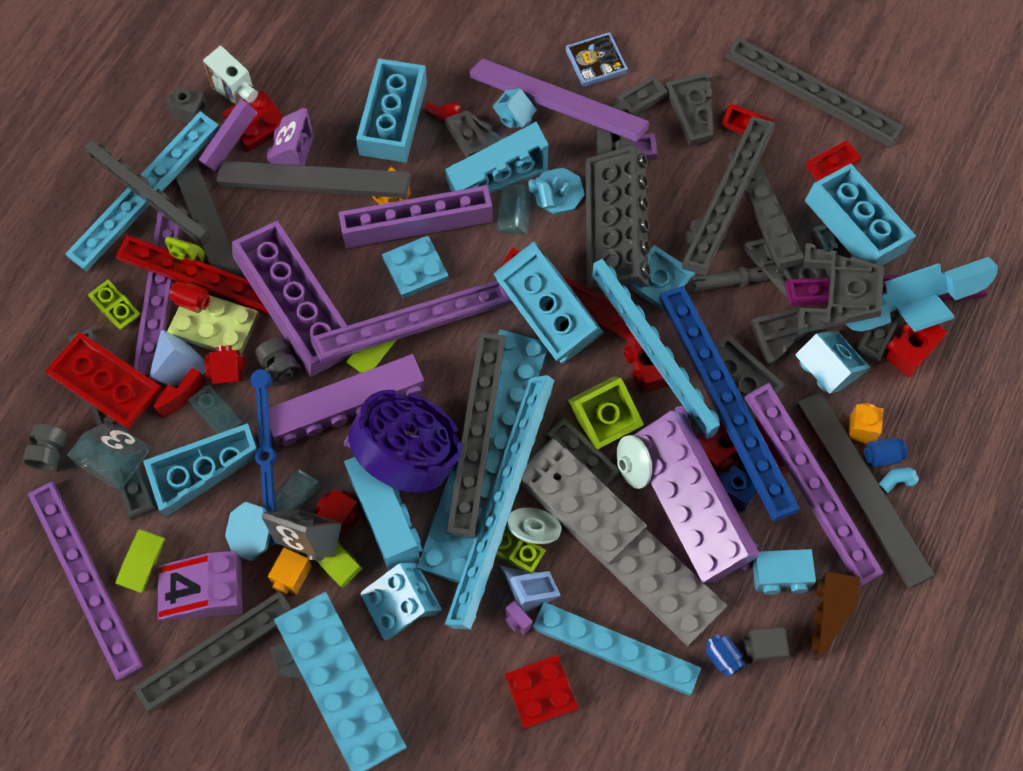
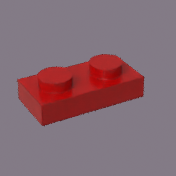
[805,140,861,181]

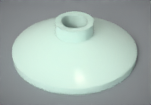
[617,435,652,489]
[507,507,562,544]

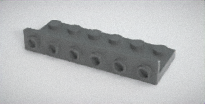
[586,145,651,292]

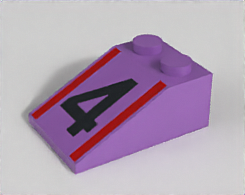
[158,551,243,621]

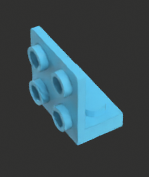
[361,563,442,640]

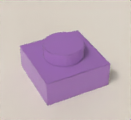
[632,133,657,160]
[505,601,533,635]

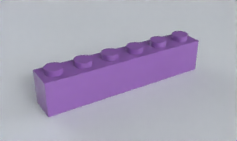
[338,185,493,248]
[269,354,426,447]

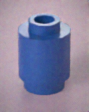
[864,437,907,468]
[705,634,746,678]

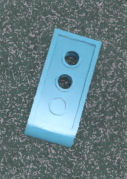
[494,241,604,364]

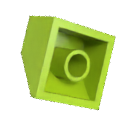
[568,376,644,449]

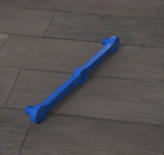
[250,369,278,547]

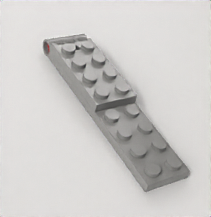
[520,439,727,646]

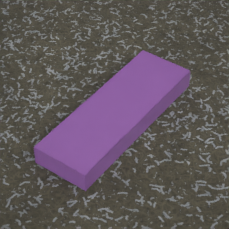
[199,99,257,172]

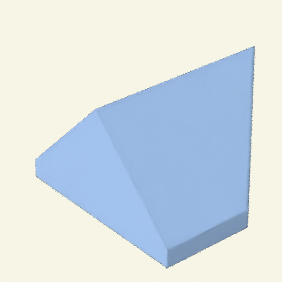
[149,330,206,387]
[499,565,561,613]

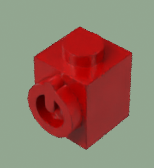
[205,345,246,384]
[315,489,360,537]

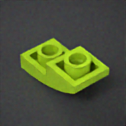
[165,236,207,263]
[88,279,141,331]
[347,340,397,373]
[496,528,546,574]
[115,529,166,593]
[317,542,362,588]

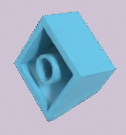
[796,330,871,394]

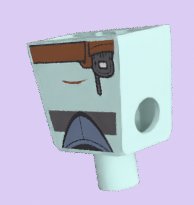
[203,45,258,104]

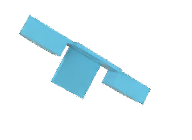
[846,257,998,332]

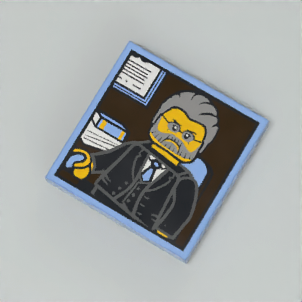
[566,32,628,88]

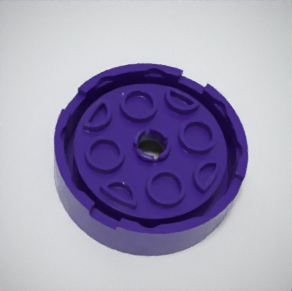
[348,390,462,492]

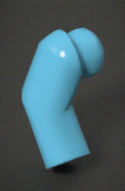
[528,177,555,209]
[878,467,919,494]

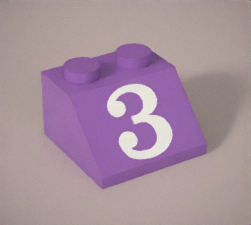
[267,108,314,166]

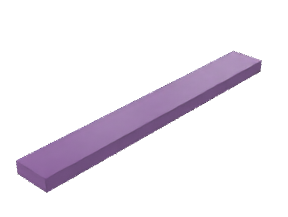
[470,58,649,142]
[133,212,182,399]
[311,280,512,363]
[744,383,884,587]
[28,481,145,682]

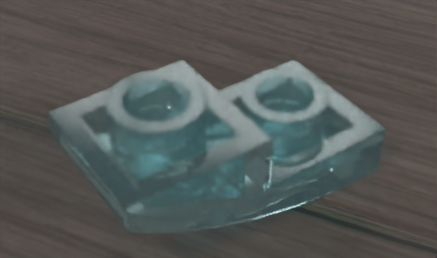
[188,384,242,434]
[275,468,319,511]

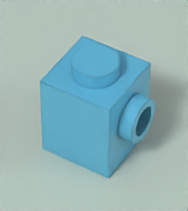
[493,88,537,128]

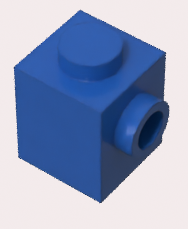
[719,466,757,513]

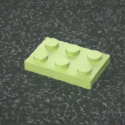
[167,295,260,355]

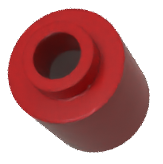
[169,281,211,313]

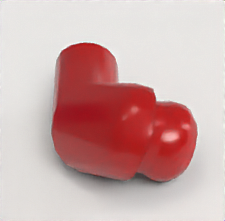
[424,102,461,122]

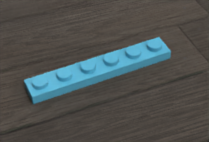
[533,602,701,696]

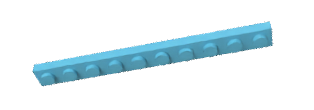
[445,375,555,630]

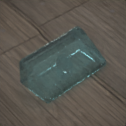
[497,184,532,235]

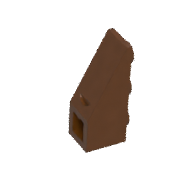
[810,572,860,661]

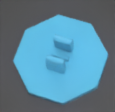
[534,168,585,214]
[225,502,271,561]

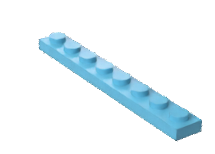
[65,111,220,272]
[592,259,720,440]

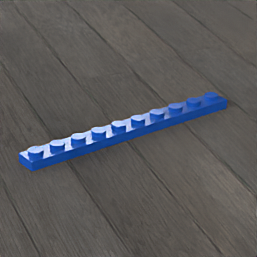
[659,286,800,522]

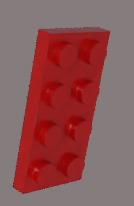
[45,332,162,430]

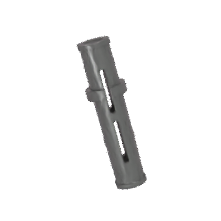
[691,266,769,292]

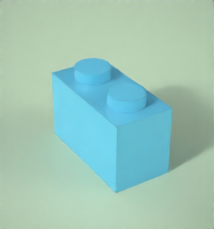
[752,549,816,595]

